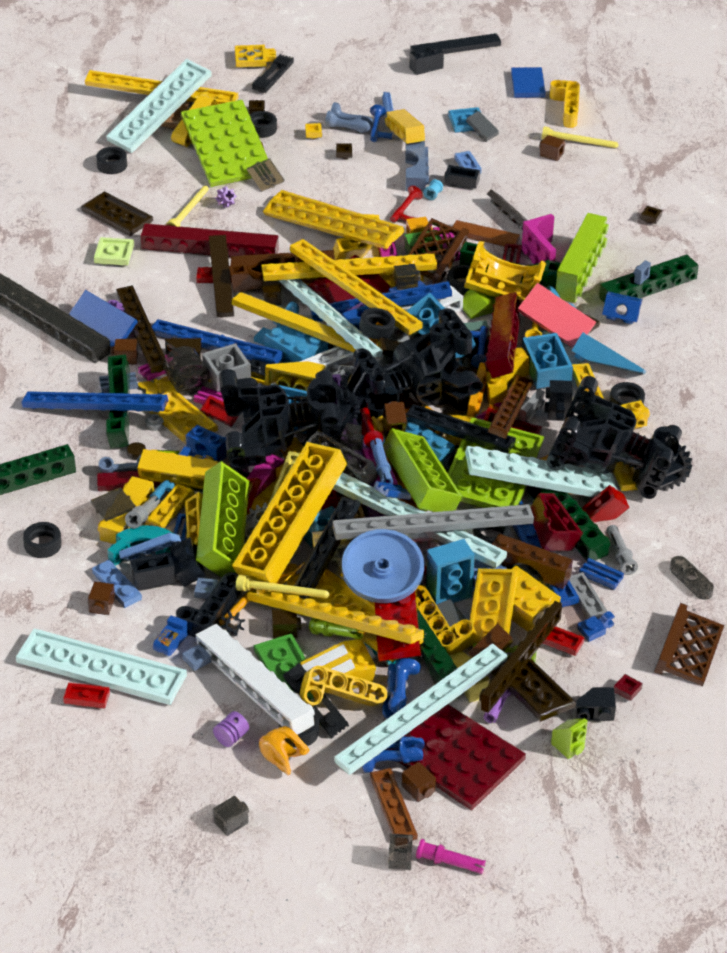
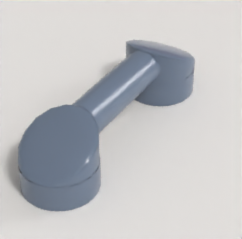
[98,455,141,473]

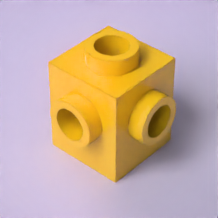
[620,400,650,429]

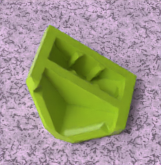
[463,289,496,319]

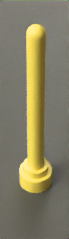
[542,126,619,148]
[166,186,209,226]
[236,574,329,598]

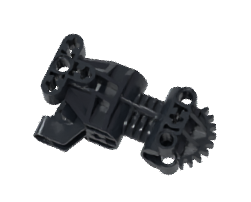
[340,308,483,419]
[219,369,360,478]
[546,376,693,499]

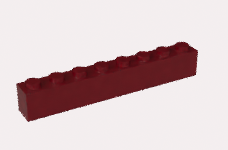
[140,223,279,257]
[484,292,521,378]

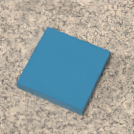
[448,107,481,133]

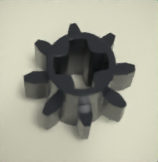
[220,611,245,636]

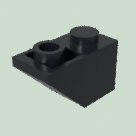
[571,687,616,721]

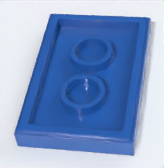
[511,67,546,98]

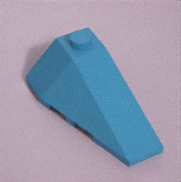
[571,332,646,374]

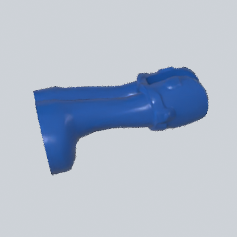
[382,658,421,719]
[362,736,424,773]

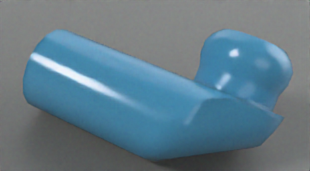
[150,480,175,501]

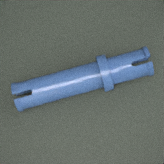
[370,438,393,484]

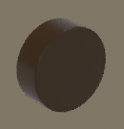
[127,442,146,460]

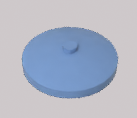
[342,529,424,603]

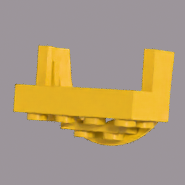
[464,241,546,304]

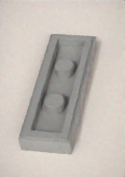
[569,572,607,619]

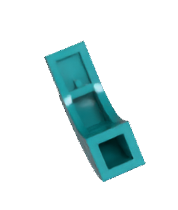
[107,525,174,566]

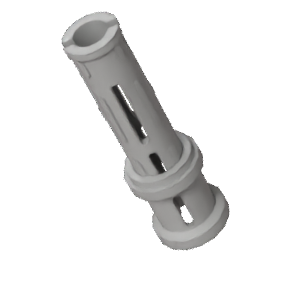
[125,496,160,528]
[606,525,638,575]

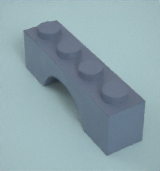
[405,141,429,192]

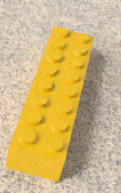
[232,442,347,583]

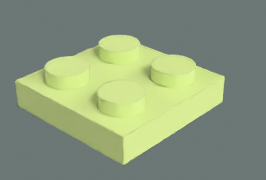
[94,237,134,266]

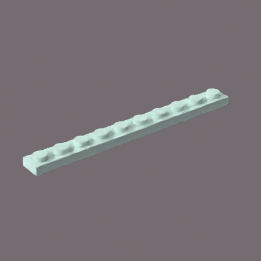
[279,279,382,357]
[333,472,507,569]
[334,644,508,775]

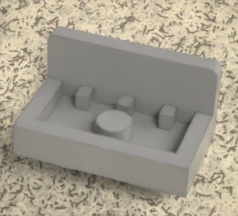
[515,389,545,422]

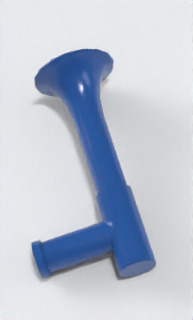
[370,104,392,142]
[470,326,488,368]

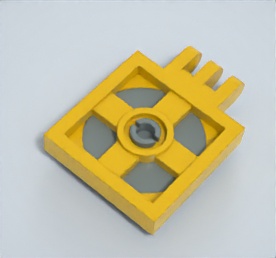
[235,45,277,68]

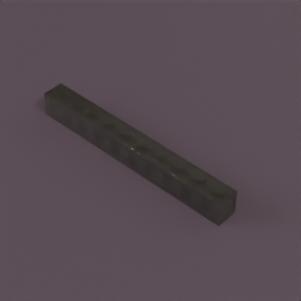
[0,273,111,363]

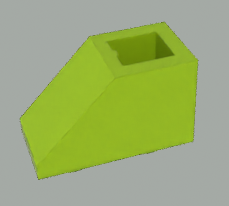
[551,718,588,759]

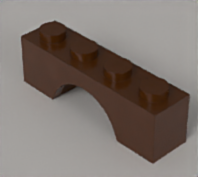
[229,255,302,293]
[492,534,573,589]

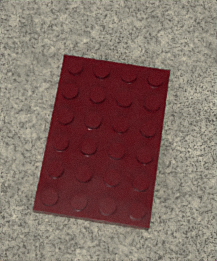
[385,690,526,811]

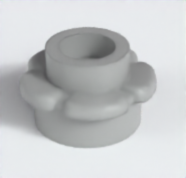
[145,414,164,431]

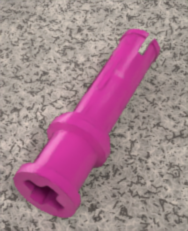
[416,839,486,875]

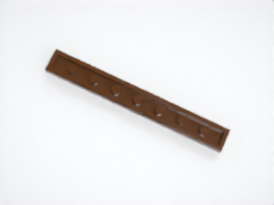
[488,375,534,439]

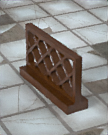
[408,218,469,284]
[654,603,725,686]

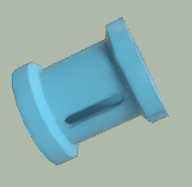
[423,179,443,200]

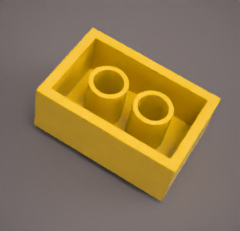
[511,566,561,632]

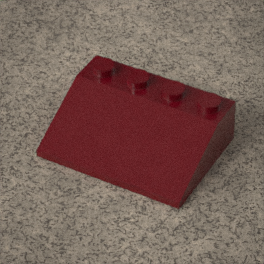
[308,255,391,303]

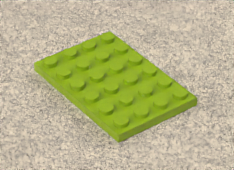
[181,99,272,187]
[448,417,544,508]

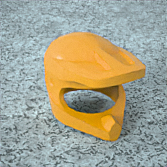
[259,726,310,776]

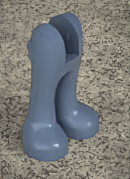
[325,102,373,133]

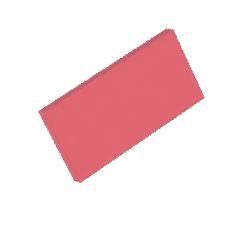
[517,283,596,348]

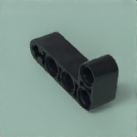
[176,572,241,638]

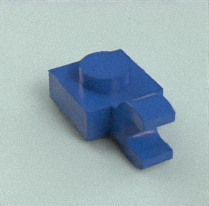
[577,611,615,642]

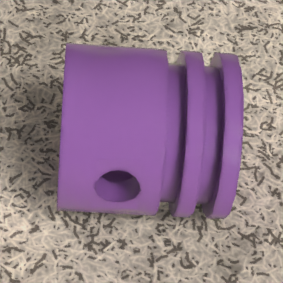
[213,711,249,747]

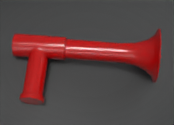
[390,185,423,223]
[360,408,383,447]

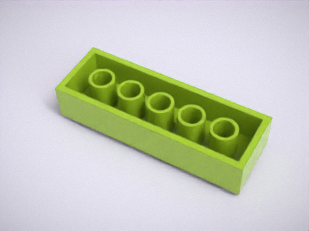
[556,213,609,303]
[383,428,462,512]
[196,461,249,578]

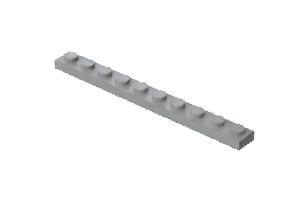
[332,504,534,540]

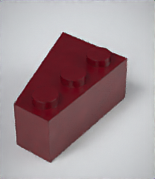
[530,493,583,551]

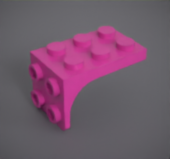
[522,214,556,264]

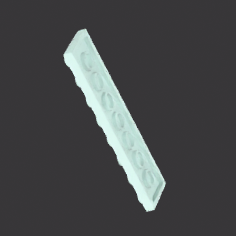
[106,59,212,153]
[465,446,617,497]
[16,628,187,705]

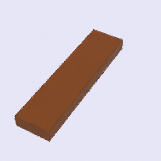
[452,220,520,246]
[370,768,418,844]

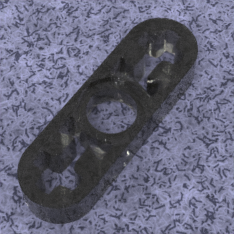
[670,556,714,600]

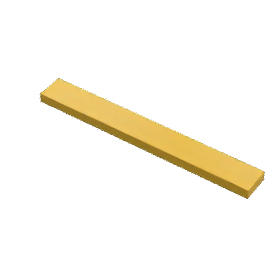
[231,292,356,353]

